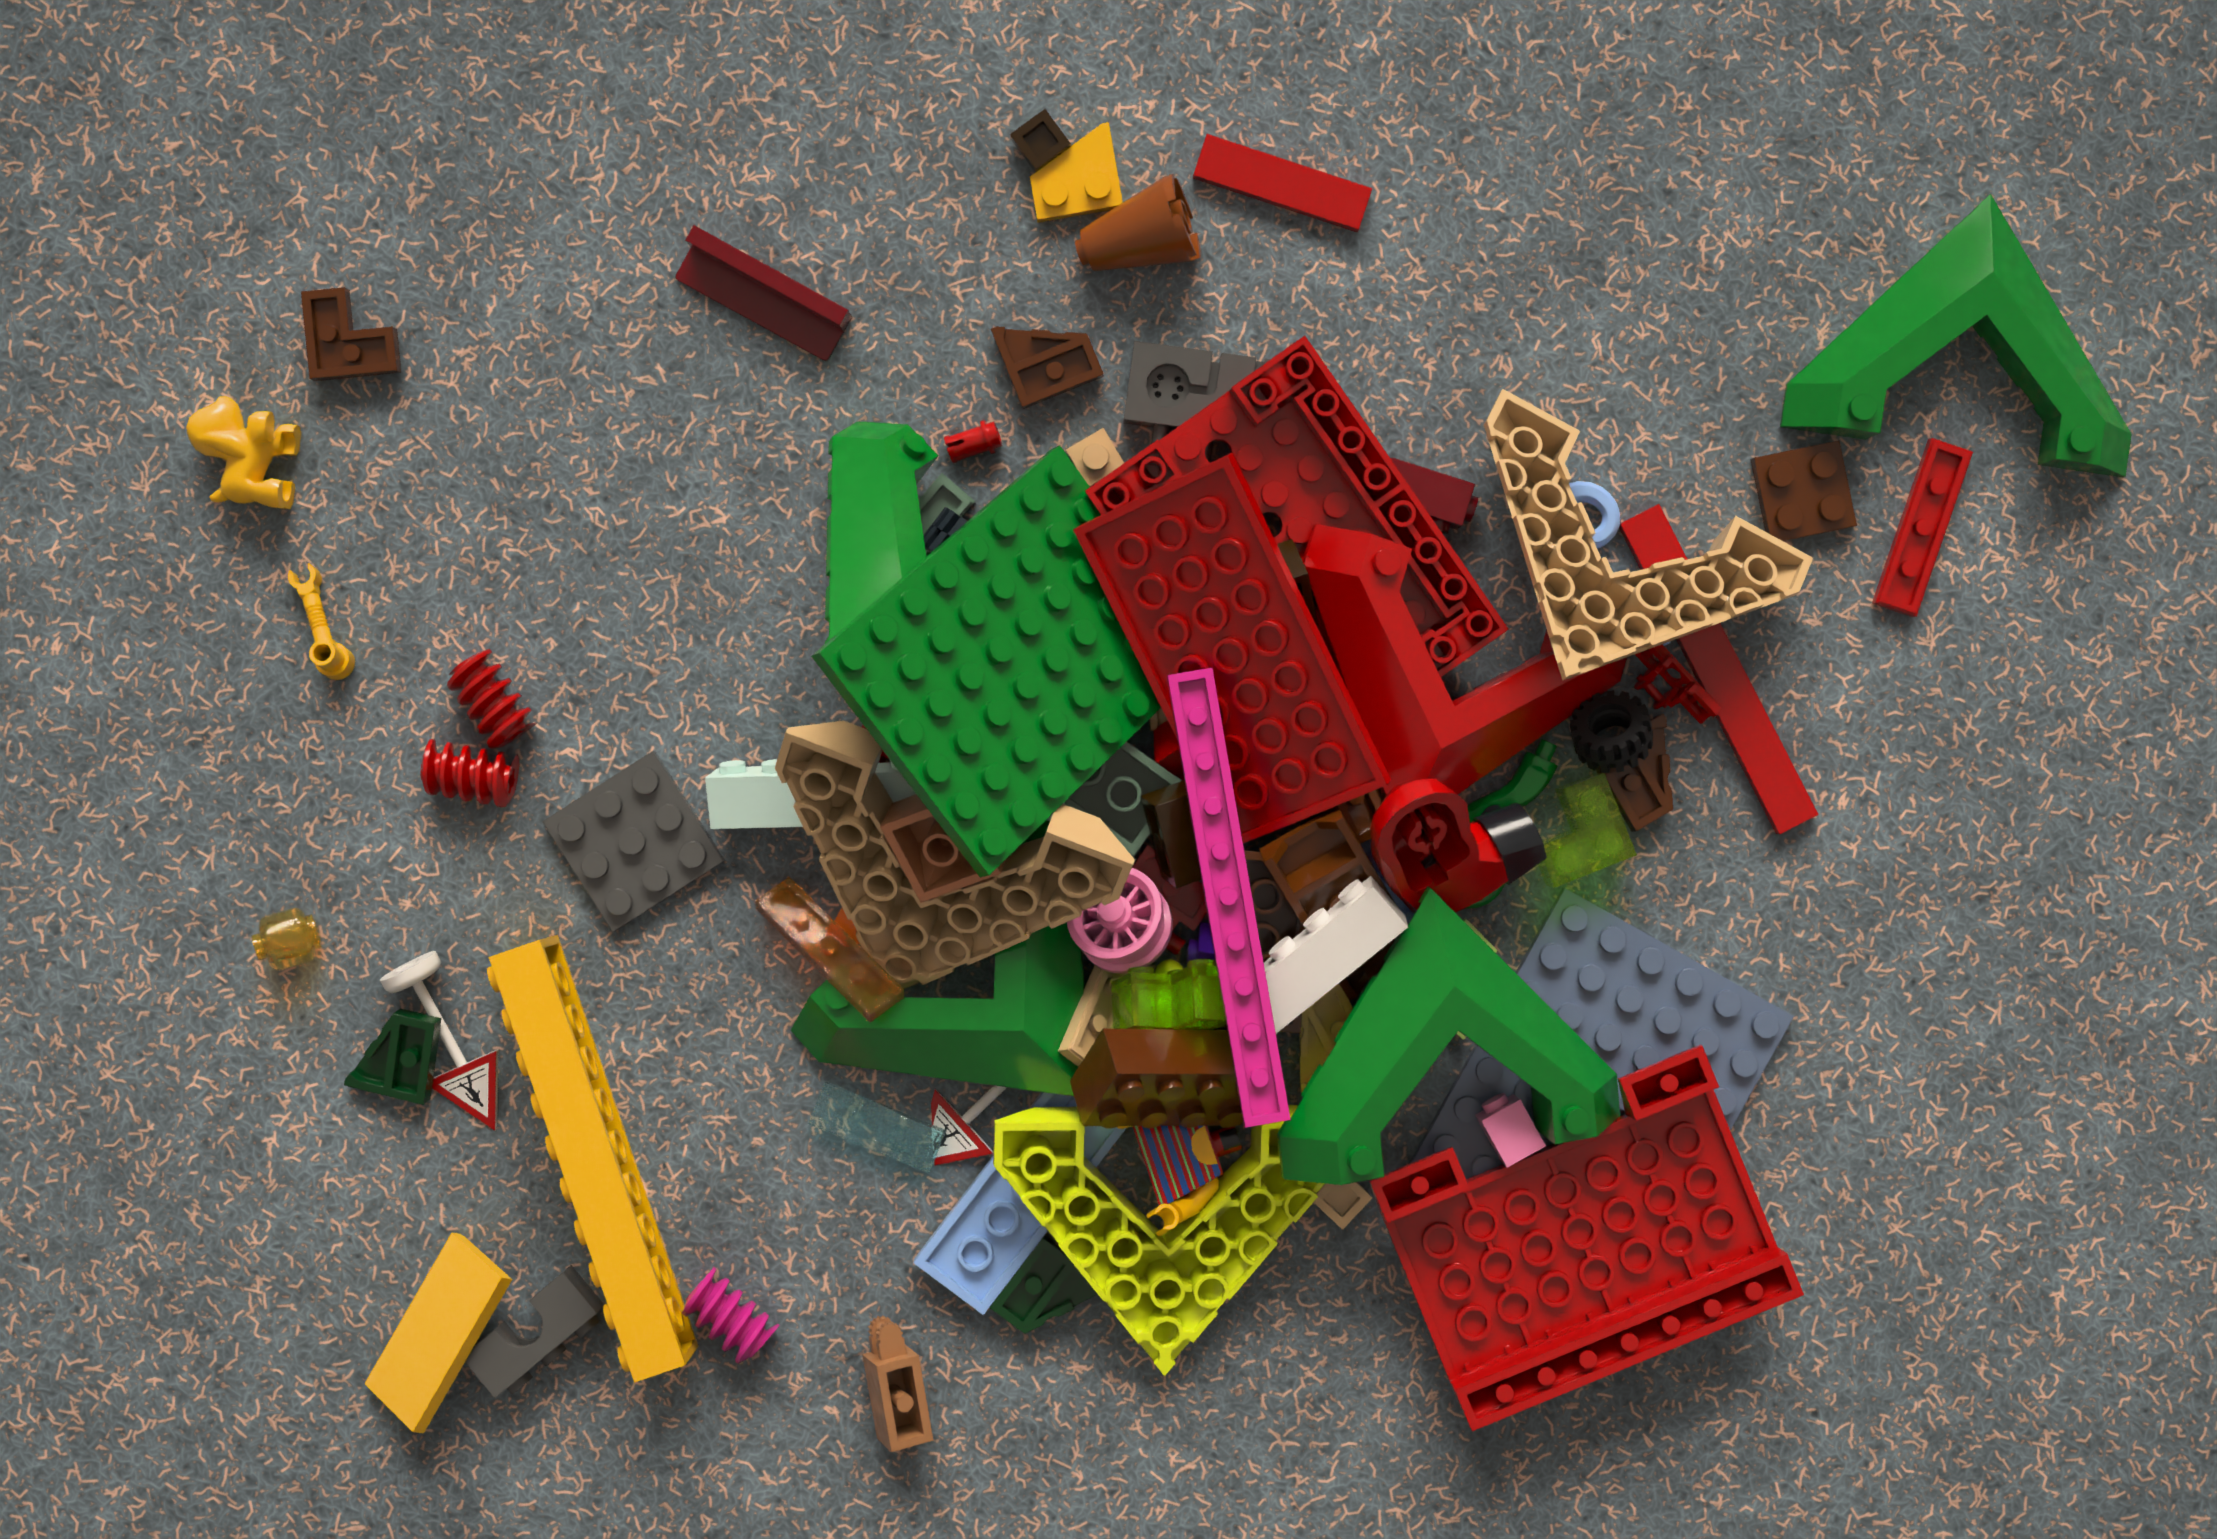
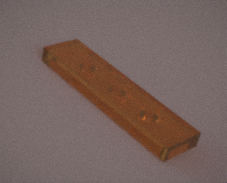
[755,877,904,1022]

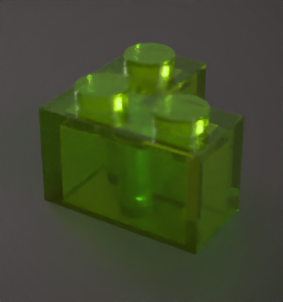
[1538,773,1637,888]
[1111,959,1226,1030]

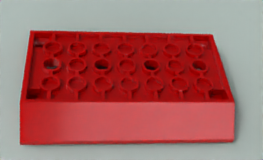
[1085,335,1509,677]

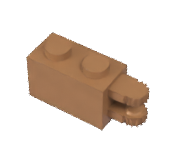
[862,1315,934,1452]

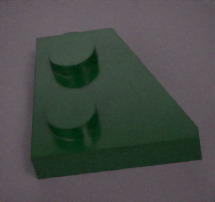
[344,1008,442,1105]
[990,1236,1100,1334]

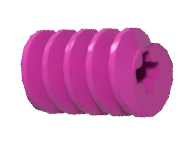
[682,1267,779,1364]

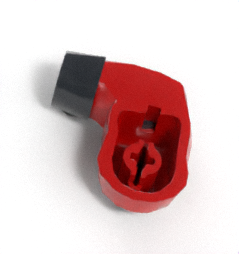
[1370,779,1547,914]

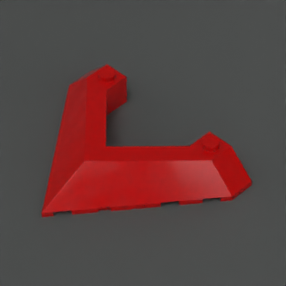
[1303,524,1627,795]

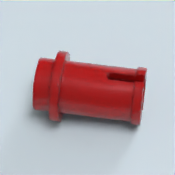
[944,420,1003,464]

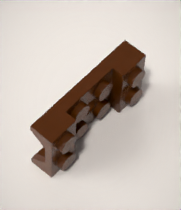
[1260,805,1409,1001]

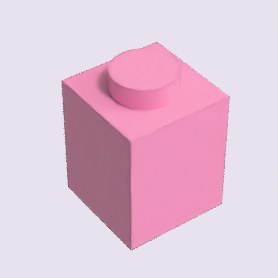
[1475,1093,1546,1168]

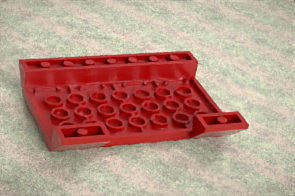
[1369,1045,1804,1431]

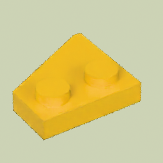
[1030,122,1123,223]

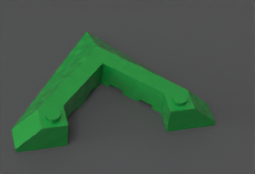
[1780,194,2132,477]
[825,421,938,644]
[791,821,1085,1096]
[1277,886,1620,1185]

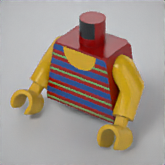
[1117,1126,1242,1236]

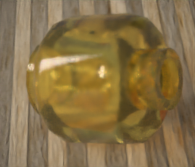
[251,907,322,971]

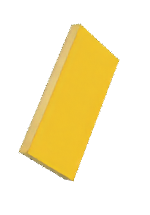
[365,1232,513,1433]

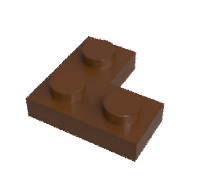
[301,287,402,381]

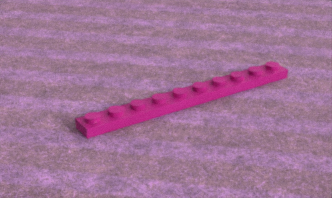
[1167,668,1291,1128]

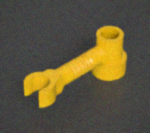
[288,563,355,680]

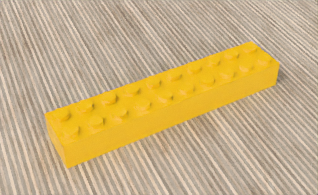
[487,935,699,1383]

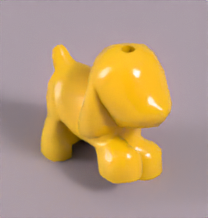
[186,396,301,509]

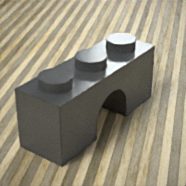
[465,1265,604,1398]

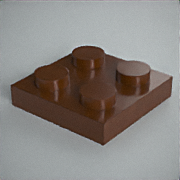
[1750,440,1857,541]

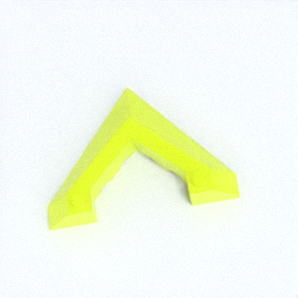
[993,1105,1325,1376]

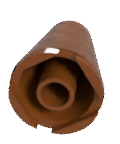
[1075,174,1201,271]

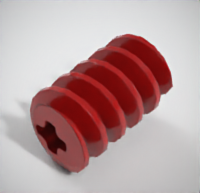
[447,649,537,749]
[420,739,520,808]

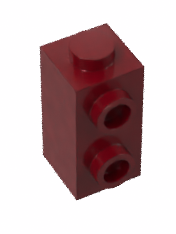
[1391,457,1478,534]

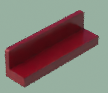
[675,225,852,361]

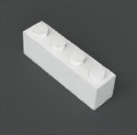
[1264,876,1408,1034]

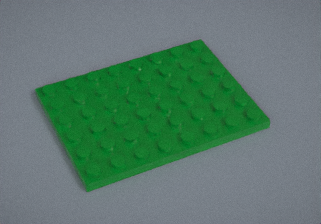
[811,445,1161,878]

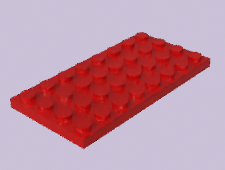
[1073,452,1391,844]

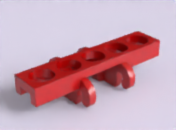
[1634,644,1722,724]

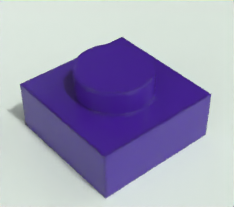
[1186,922,1215,986]

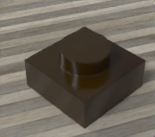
[1010,109,1071,172]

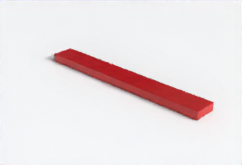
[1619,504,1819,834]

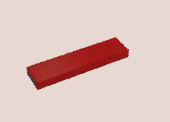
[1193,134,1373,233]
[1872,438,1973,617]

